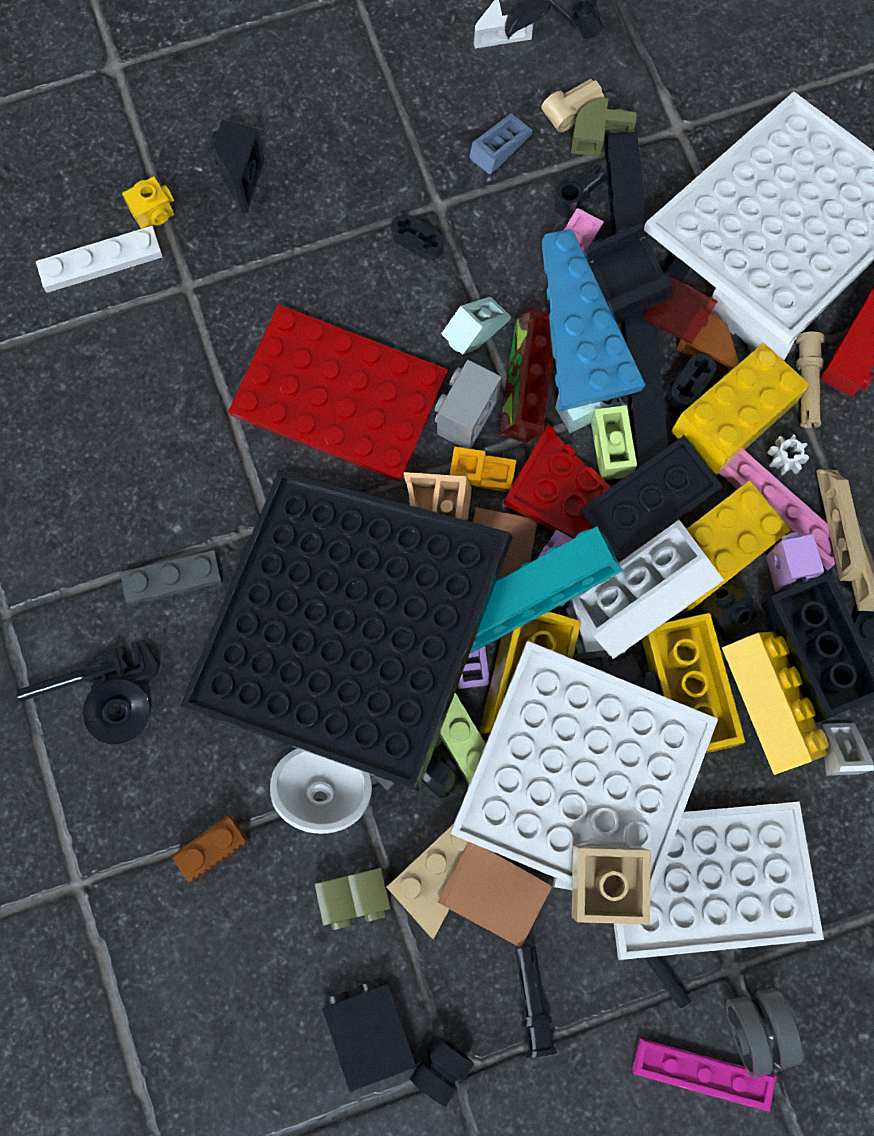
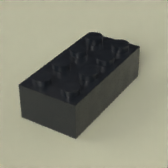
[761,573,874,723]

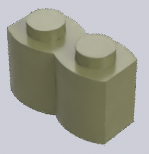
[315,868,391,930]

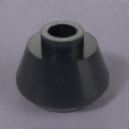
[422,755,457,798]

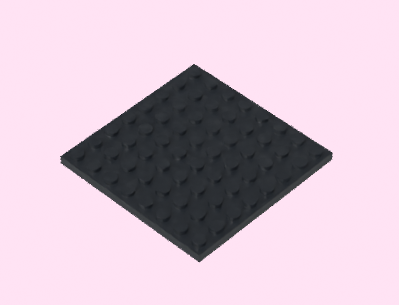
[180,470,513,791]

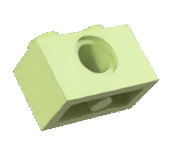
[591,405,637,480]

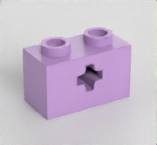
[766,532,824,593]

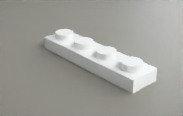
[36,226,163,293]

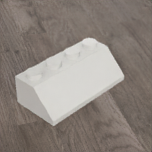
[572,520,724,659]

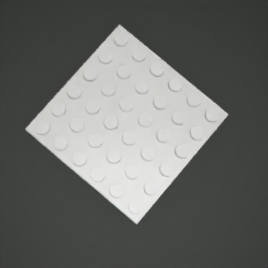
[450,641,718,901]

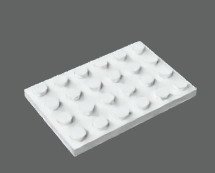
[614,802,824,960]

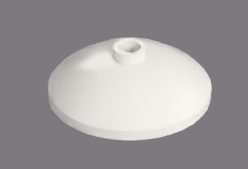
[270,749,372,834]

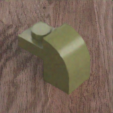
[571,98,637,157]

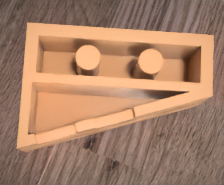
[404,472,472,521]

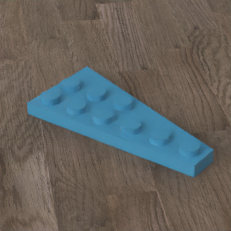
[542,229,645,412]

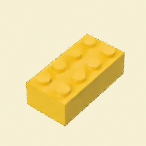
[671,343,810,475]
[682,480,791,614]
[642,613,745,753]
[722,632,829,775]

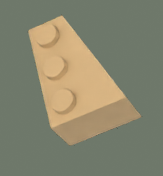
[387,824,469,939]

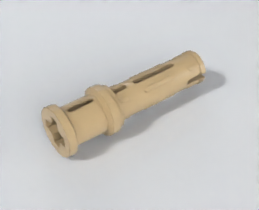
[796,332,825,428]

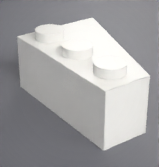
[707,288,797,360]

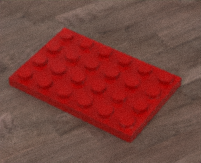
[228,304,448,482]

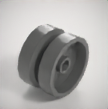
[726,986,803,1079]

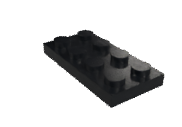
[579,435,723,562]

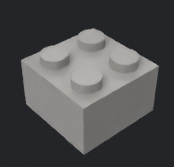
[435,360,502,449]

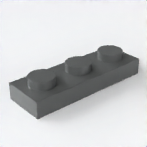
[120,550,223,605]

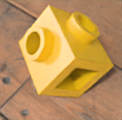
[122,176,174,229]

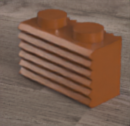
[171,815,250,882]

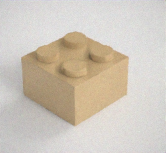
[572,845,651,925]

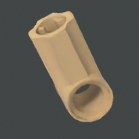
[541,79,605,132]

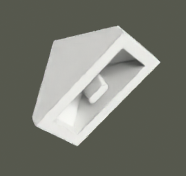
[821,723,874,776]

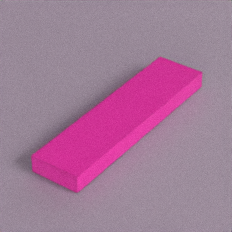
[631,1037,777,1112]

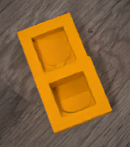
[450,447,516,493]

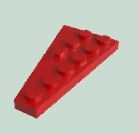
[503,424,656,563]

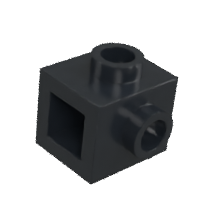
[698,582,757,640]

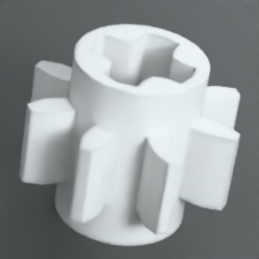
[767,435,809,475]

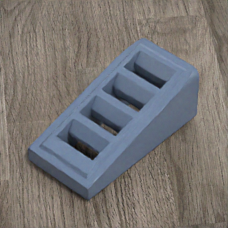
[470,113,533,174]

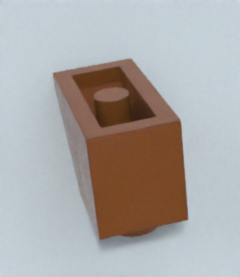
[676,308,739,377]

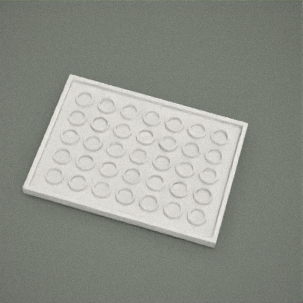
[644,92,874,345]

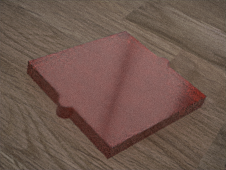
[644,276,717,344]

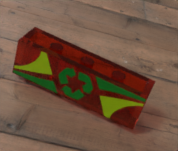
[499,308,553,443]

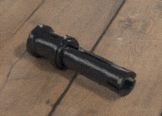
[514,946,557,1058]

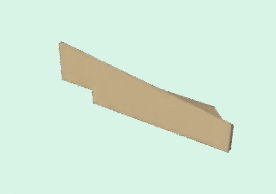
[816,469,874,611]

